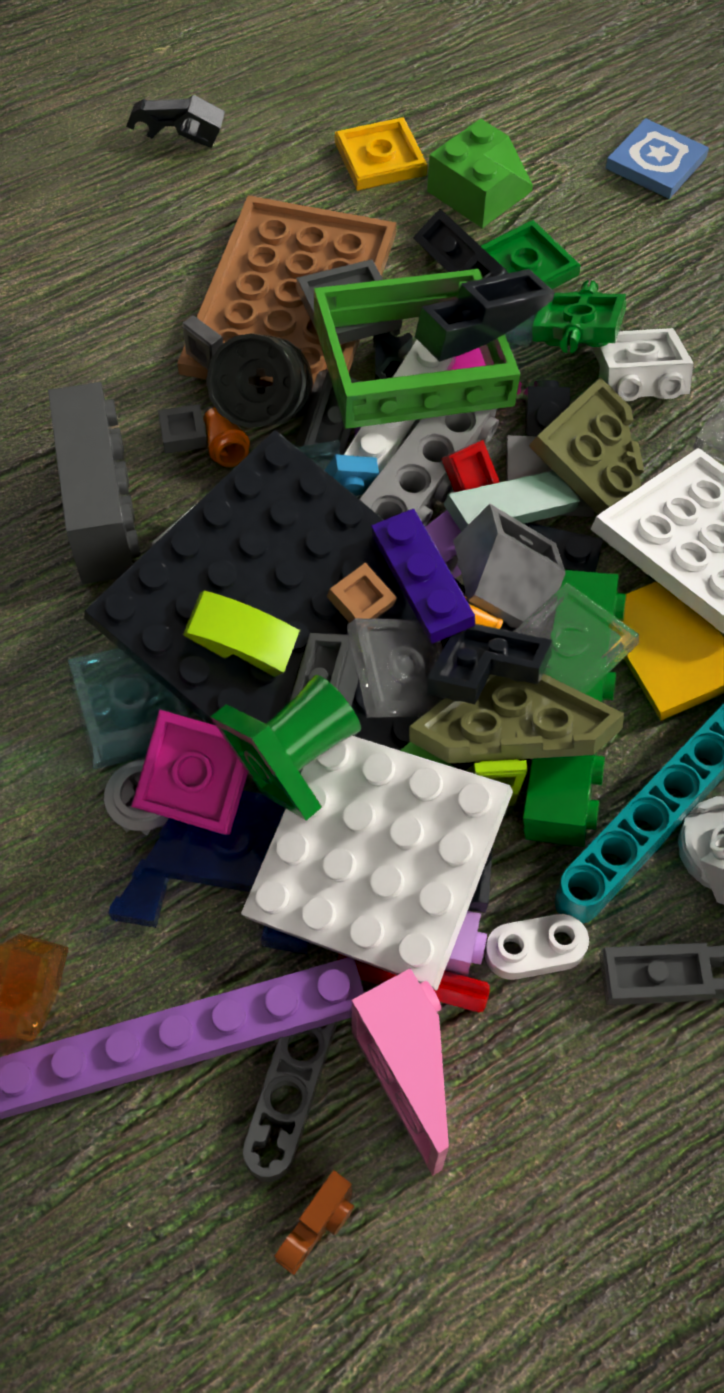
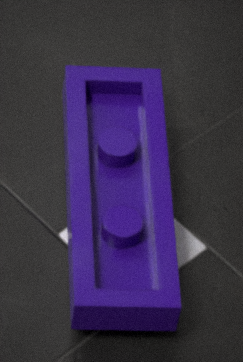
[371,508,475,644]

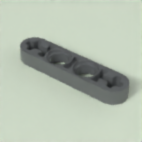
[243,1022,338,1182]

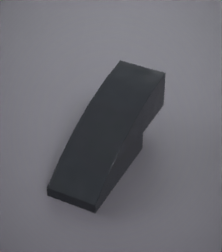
[415,269,555,362]

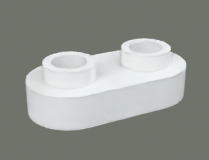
[485,914,589,980]

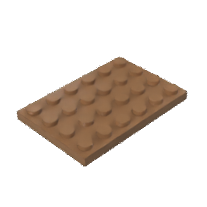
[177,195,396,395]

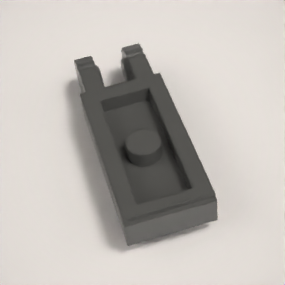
[599,943,724,1005]

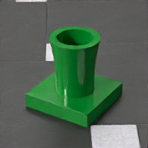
[210,675,361,821]

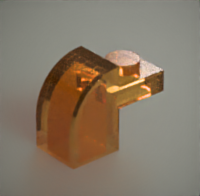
[0,933,69,1042]

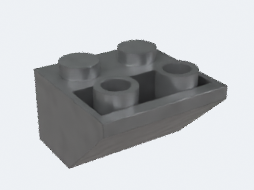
[453,504,566,637]

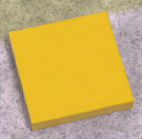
[335,117,428,191]

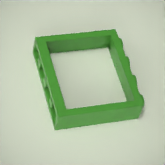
[314,269,520,429]

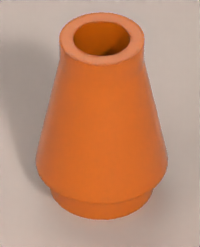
[203,407,250,467]

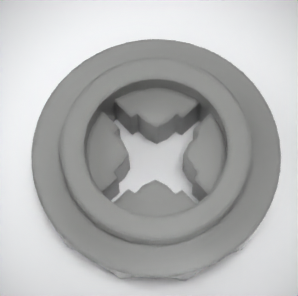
[104,759,171,835]

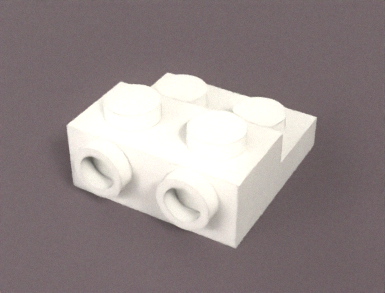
[592,328,693,402]

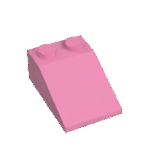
[352,968,449,1176]

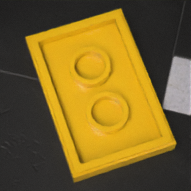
[613,581,724,721]

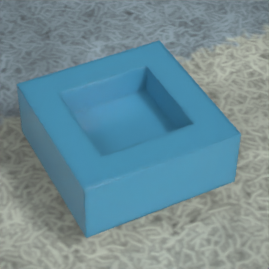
[324,454,379,496]

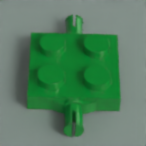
[532,280,626,353]

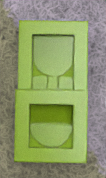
[183,590,300,677]

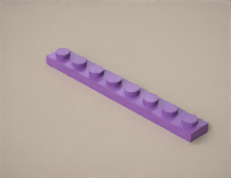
[0,957,364,1119]

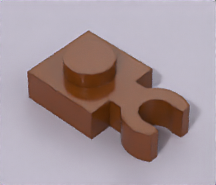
[274,1170,355,1276]

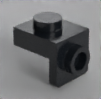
[523,380,570,437]

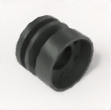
[206,333,313,428]

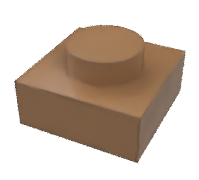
[327,563,397,632]

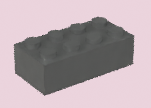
[48,382,141,584]

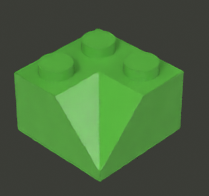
[427,118,533,228]

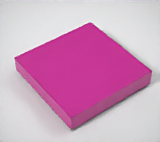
[131,710,248,835]

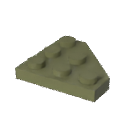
[529,377,644,515]
[409,673,624,764]

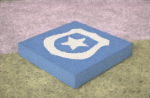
[606,118,709,199]

